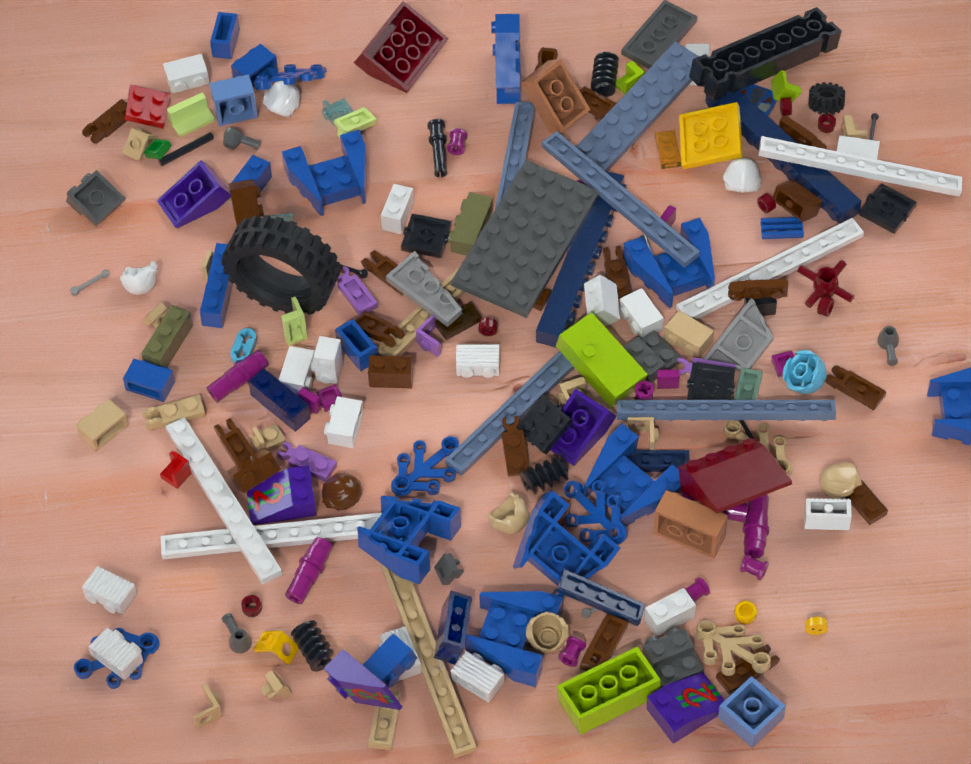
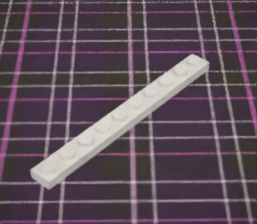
[759,136,962,197]
[676,218,864,320]
[165,417,282,585]
[160,513,382,560]

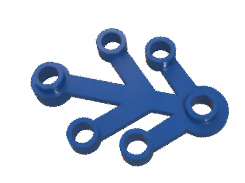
[255,64,327,90]
[391,436,459,496]
[564,480,628,545]
[74,628,160,689]

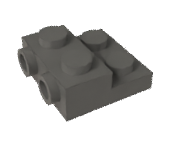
[66,170,126,226]
[623,330,682,383]
[643,628,704,688]

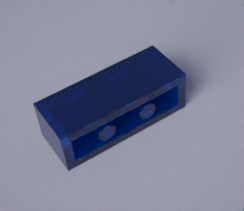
[248,368,311,432]
[434,590,472,665]

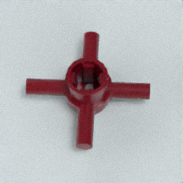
[797,260,855,308]

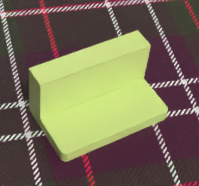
[167,93,215,137]
[281,297,308,346]

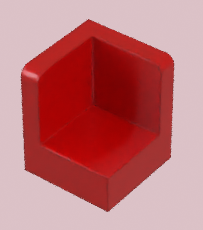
[160,450,191,489]

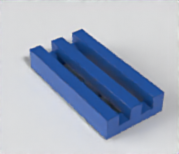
[760,217,804,239]

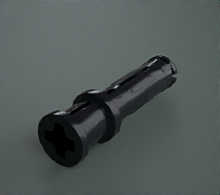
[427,119,447,178]

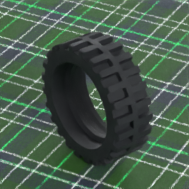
[221,215,341,315]

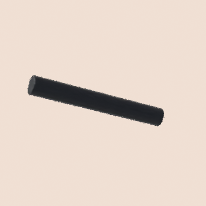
[158,132,214,166]

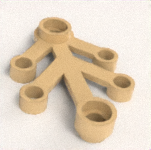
[724,420,793,476]
[695,621,771,676]

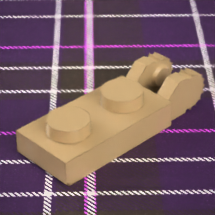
[142,395,206,430]
[368,690,401,750]

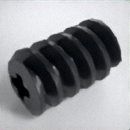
[591,51,619,97]
[519,454,569,494]
[291,620,334,672]

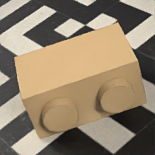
[664,310,714,358]
[76,399,129,451]

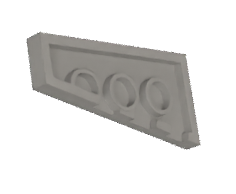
[386,251,462,327]

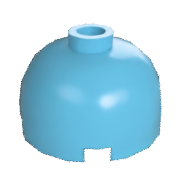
[783,350,827,394]

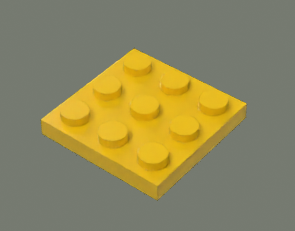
[679,102,743,169]

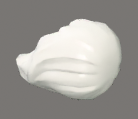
[263,80,300,117]
[723,158,762,193]
[120,261,158,295]

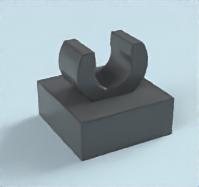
[434,553,464,585]

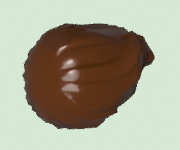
[322,473,363,511]

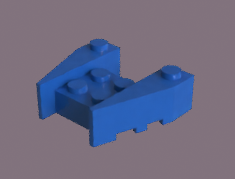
[491,14,521,104]
[282,130,367,216]
[623,218,715,308]
[927,367,971,446]
[583,423,683,526]
[513,491,620,597]
[357,496,461,584]
[464,591,563,687]

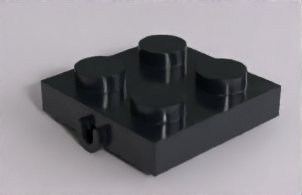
[859,183,917,234]
[401,213,452,258]
[687,362,735,400]
[517,394,574,455]

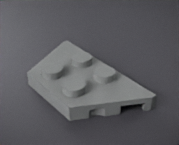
[703,298,774,371]

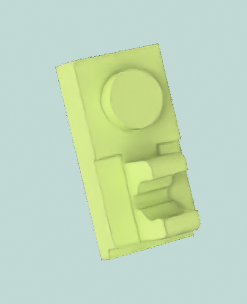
[333,107,377,138]

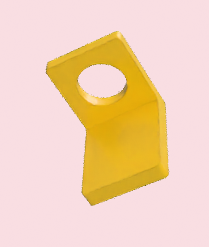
[253,631,299,665]

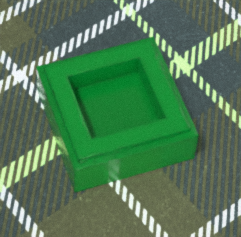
[144,139,172,160]

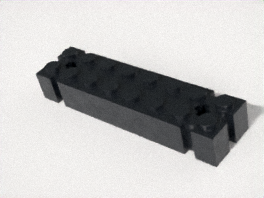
[689,7,842,102]

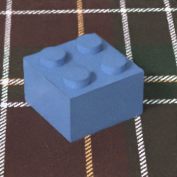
[210,74,258,127]
[718,676,786,748]

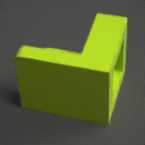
[616,60,645,95]
[771,70,802,102]

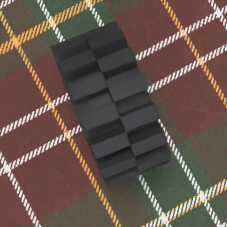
[808,82,845,115]

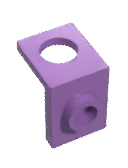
[416,315,441,357]

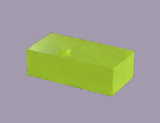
[556,312,648,408]
[557,646,661,735]

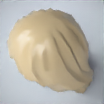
[819,462,862,499]
[487,492,529,534]
[526,612,569,653]

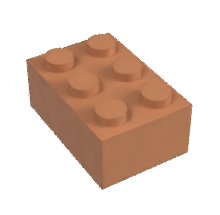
[520,59,591,133]
[654,490,728,559]

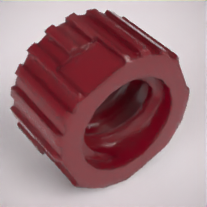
[780,97,792,116]
[817,114,836,133]
[757,193,776,214]
[817,296,834,317]
[478,317,498,336]
[241,595,262,617]

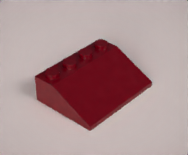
[354,1,449,93]
[678,439,792,513]

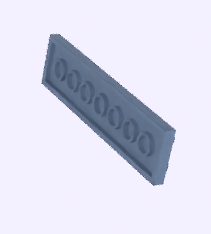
[576,41,699,171]

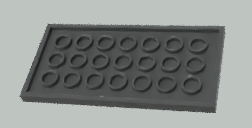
[451,160,599,318]

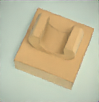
[141,302,167,329]
[261,670,292,700]

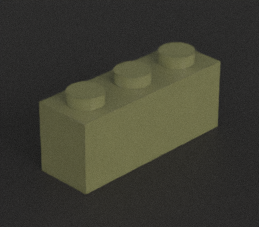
[448,192,493,256]
[141,305,193,367]

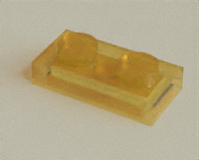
[654,130,681,169]

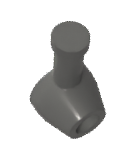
[223,127,261,150]
[877,326,899,366]
[221,613,252,653]

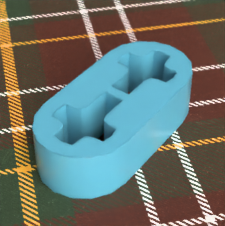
[230,328,257,364]

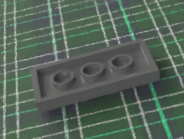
[621,0,698,69]

